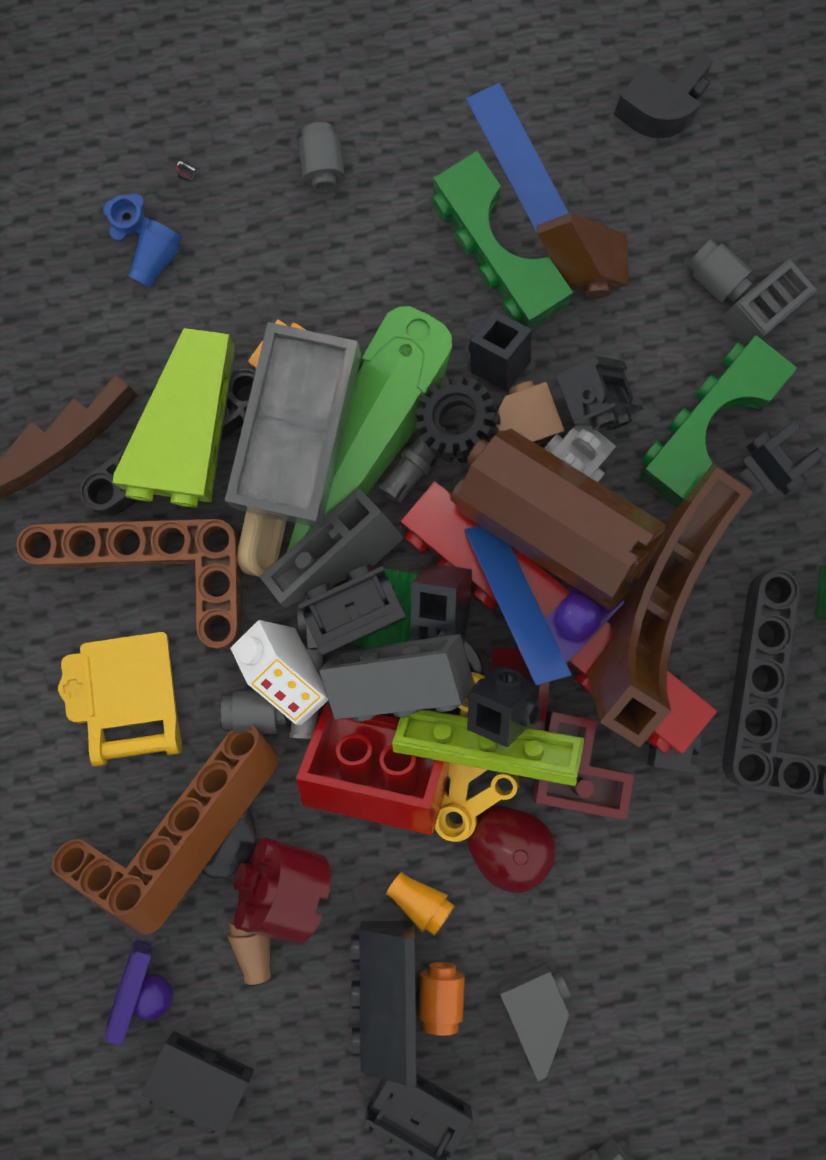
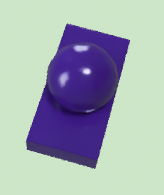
[545,588,625,664]
[105,939,173,1046]

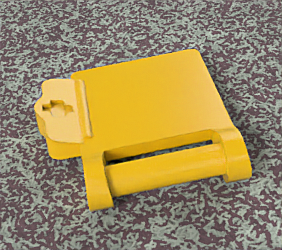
[58,632,182,767]

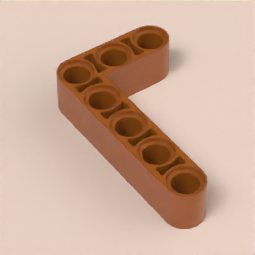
[16,519,243,650]
[52,725,279,935]

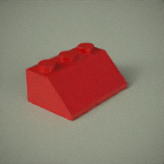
[296,703,449,835]

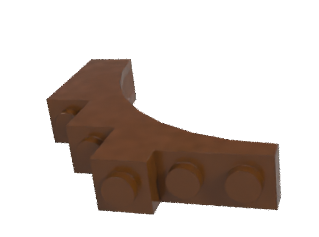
[587,463,753,747]

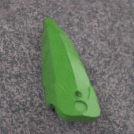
[287,306,452,552]

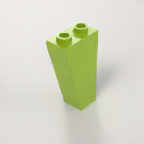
[112,328,235,507]

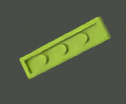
[392,709,584,786]

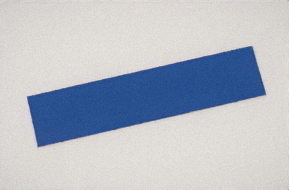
[466,83,568,233]
[464,526,572,685]

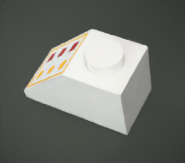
[230,620,328,725]

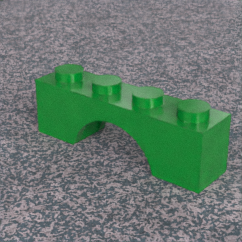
[431,151,573,329]
[639,335,797,508]

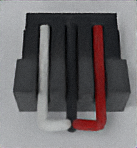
[175,160,198,182]

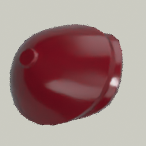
[467,806,555,893]

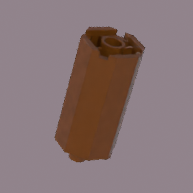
[450,428,666,611]

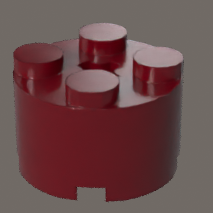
[233,838,331,944]

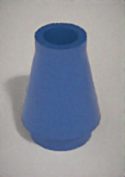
[128,219,182,288]

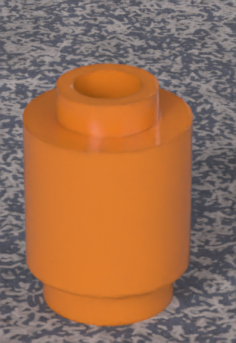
[418,962,465,1036]

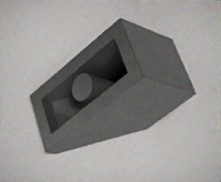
[497,962,571,1082]

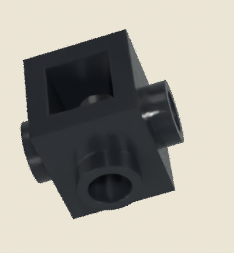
[467,665,542,747]

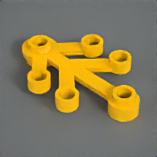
[435,672,520,842]

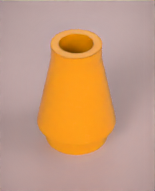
[386,872,455,936]

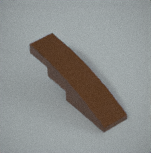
[0,375,138,500]

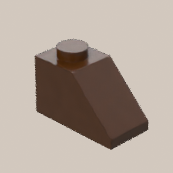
[537,213,628,298]

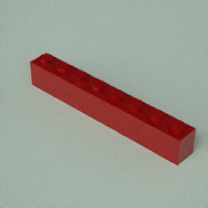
[400,481,717,755]

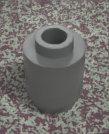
[298,122,345,193]
[687,239,753,304]
[221,690,287,734]

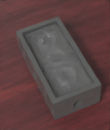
[225,322,361,529]

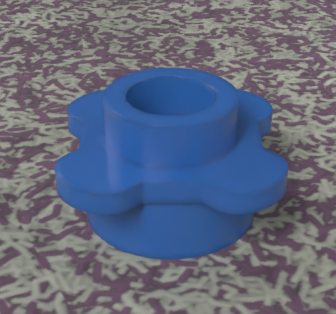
[103,194,150,241]

